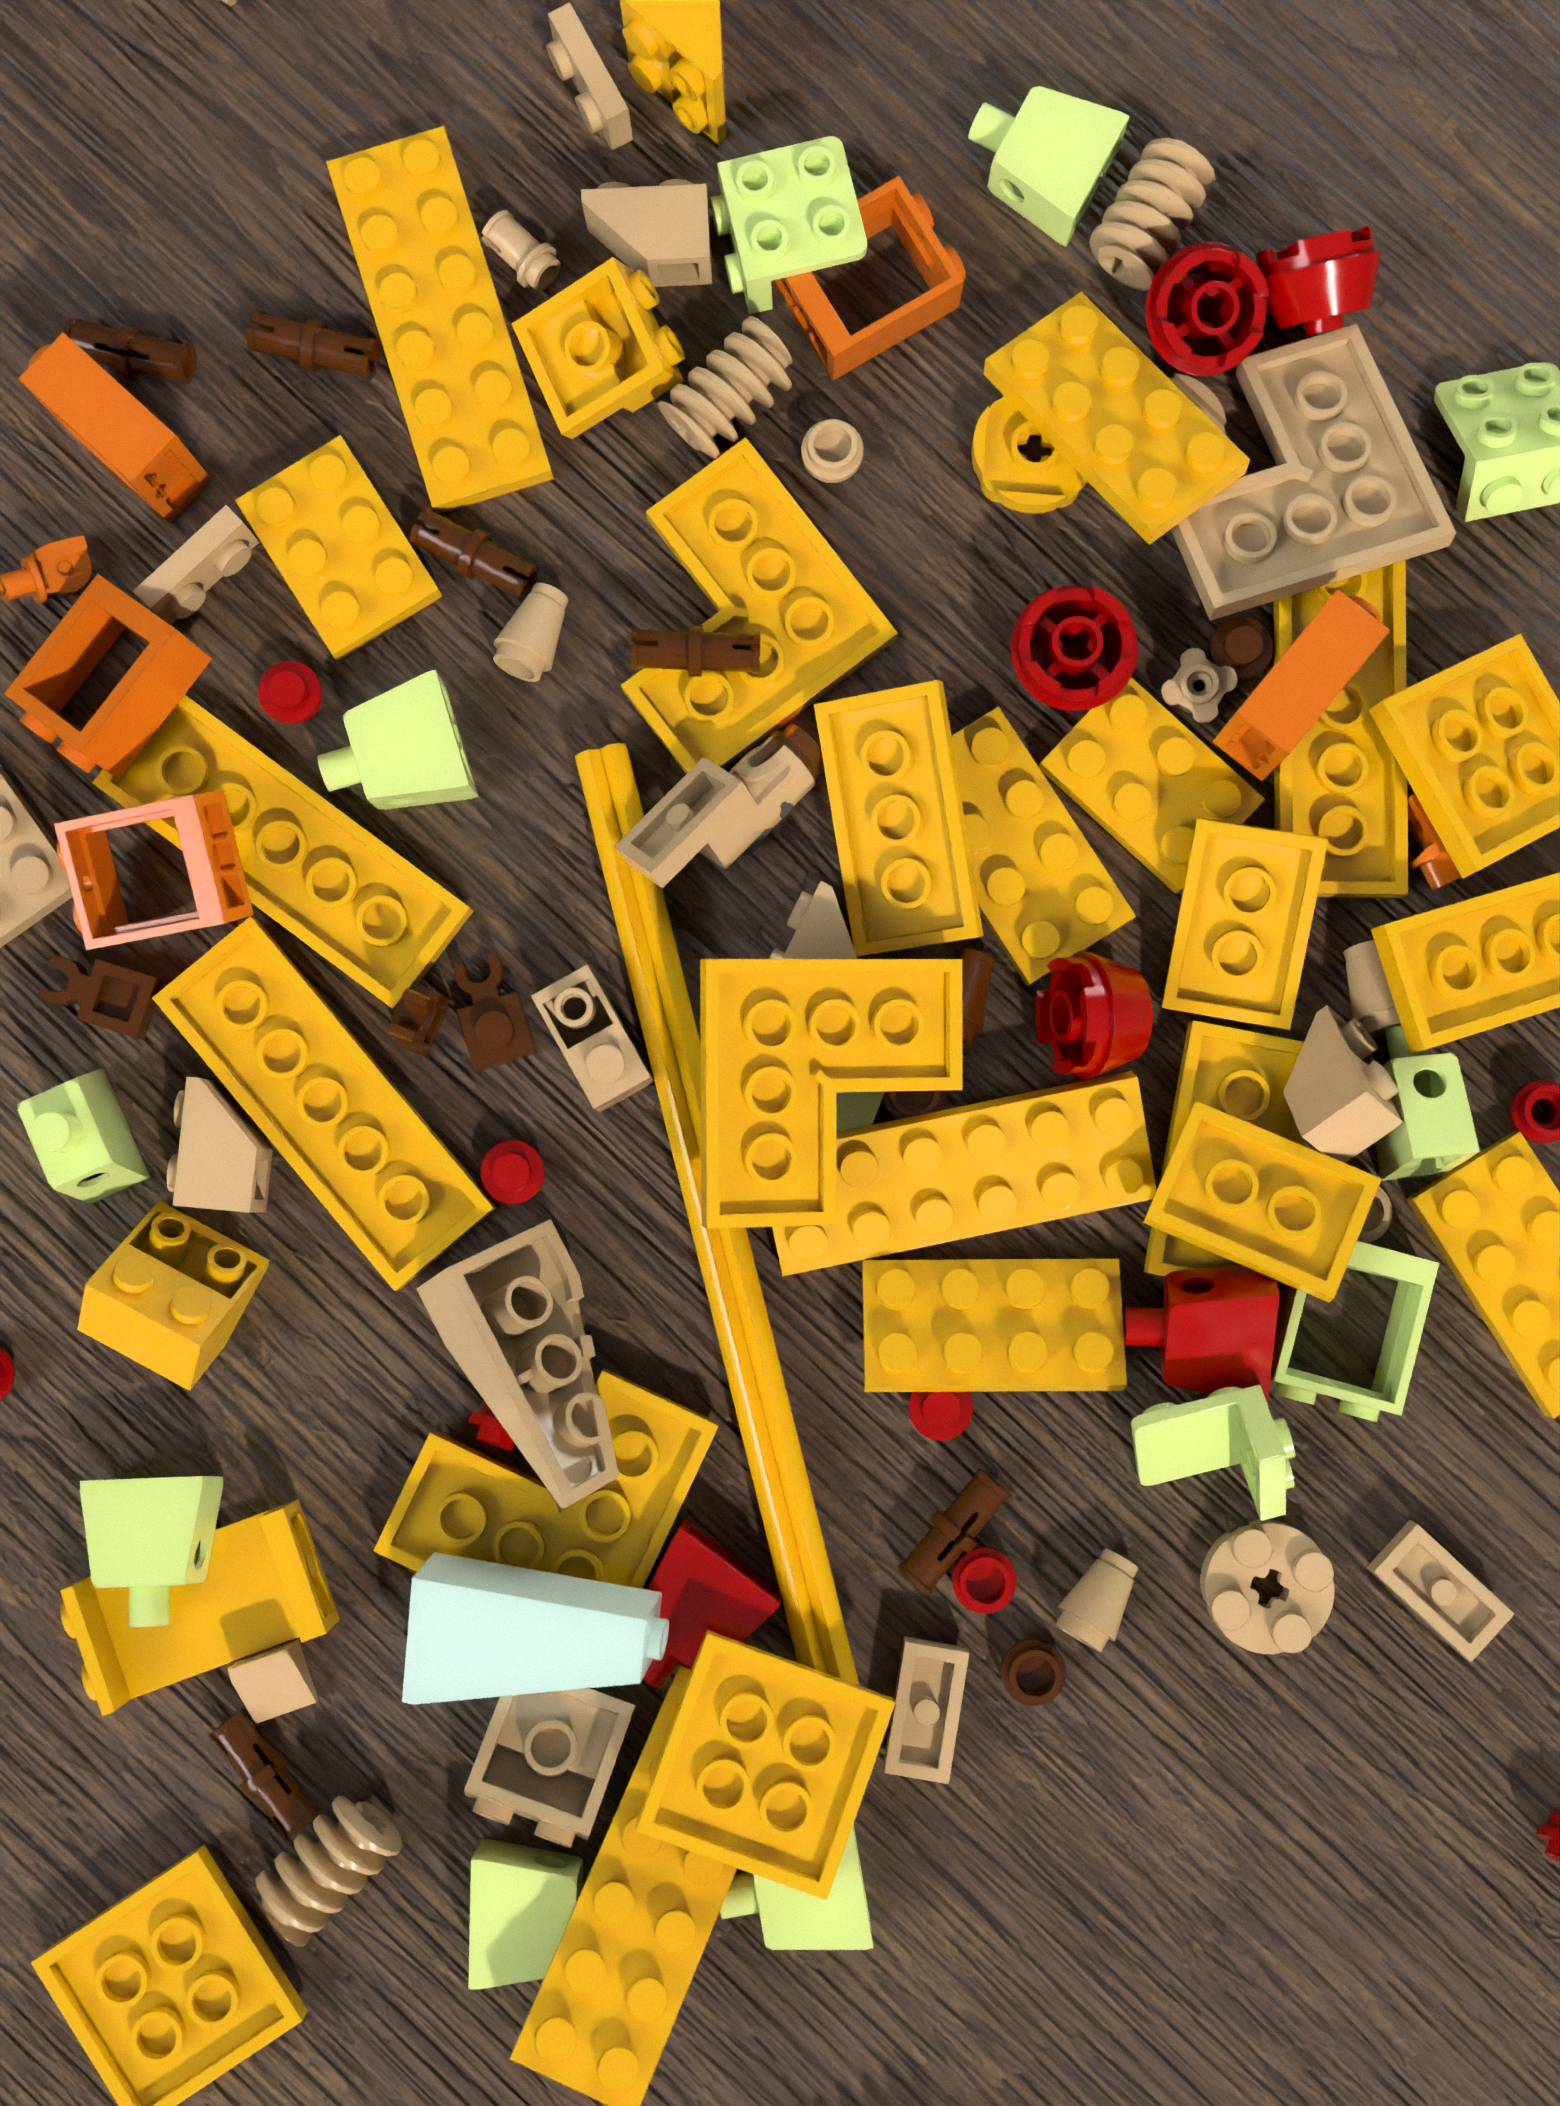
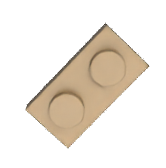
[546,2,633,151]
[133,505,259,625]
[1367,1520,1514,1662]
[883,1636,969,1784]

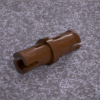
[247,309,380,380]
[63,318,197,384]
[410,507,539,601]
[631,625,761,677]
[897,1468,1011,1596]
[208,1708,320,1841]

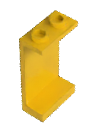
[60,1499,340,1716]

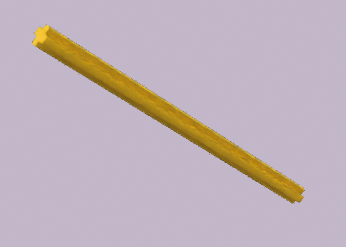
[575,743,860,1686]

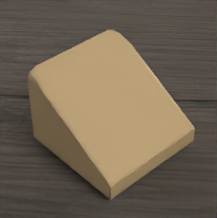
[227,1639,319,1724]

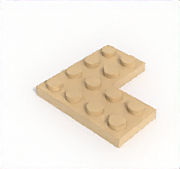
[1171,324,1456,621]

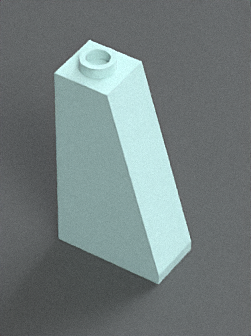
[402,1552,669,1705]

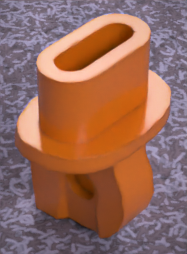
[0,535,92,604]
[1408,794,1461,891]

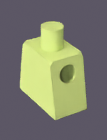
[968,86,1130,247]
[317,670,479,810]
[1375,1026,1480,1181]
[17,1068,151,1204]
[80,1476,223,1627]
[720,1824,873,1950]
[468,1839,583,1990]

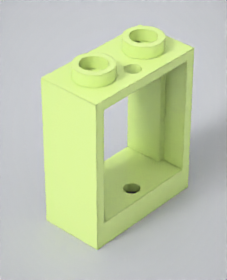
[1270,1241,1439,1422]

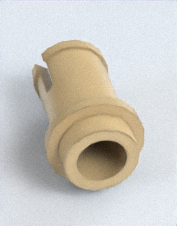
[481,210,561,291]

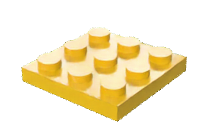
[1368,633,1560,879]
[635,1629,896,1901]
[31,1844,308,2106]

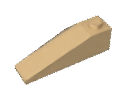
[417,1219,619,1509]

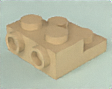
[464,1688,636,1848]

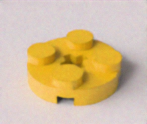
[971,396,1087,514]

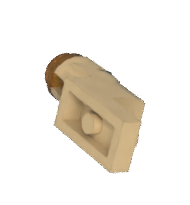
[614,724,823,889]

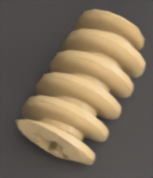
[1089,138,1216,291]
[657,316,792,459]
[255,1795,403,1947]

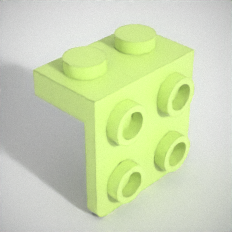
[710,136,867,315]
[1434,362,1560,522]
[1131,1385,1295,1521]

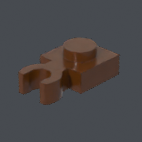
[454,953,538,1072]
[38,956,164,1040]
[388,984,451,1058]

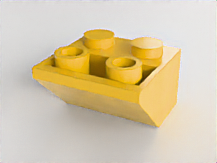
[620,0,726,145]
[77,1200,270,1391]

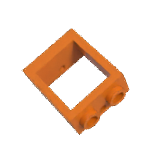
[772,176,966,381]
[18,332,212,524]
[4,574,212,779]
[1212,589,1391,781]
[54,789,254,950]

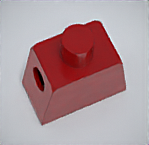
[1123,1265,1280,1404]
[643,1518,781,1689]

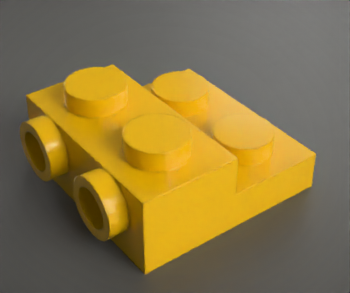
[512,257,685,439]

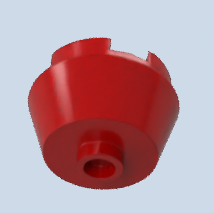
[1255,226,1381,336]
[1145,242,1269,376]
[1010,585,1138,711]
[1035,951,1153,1080]

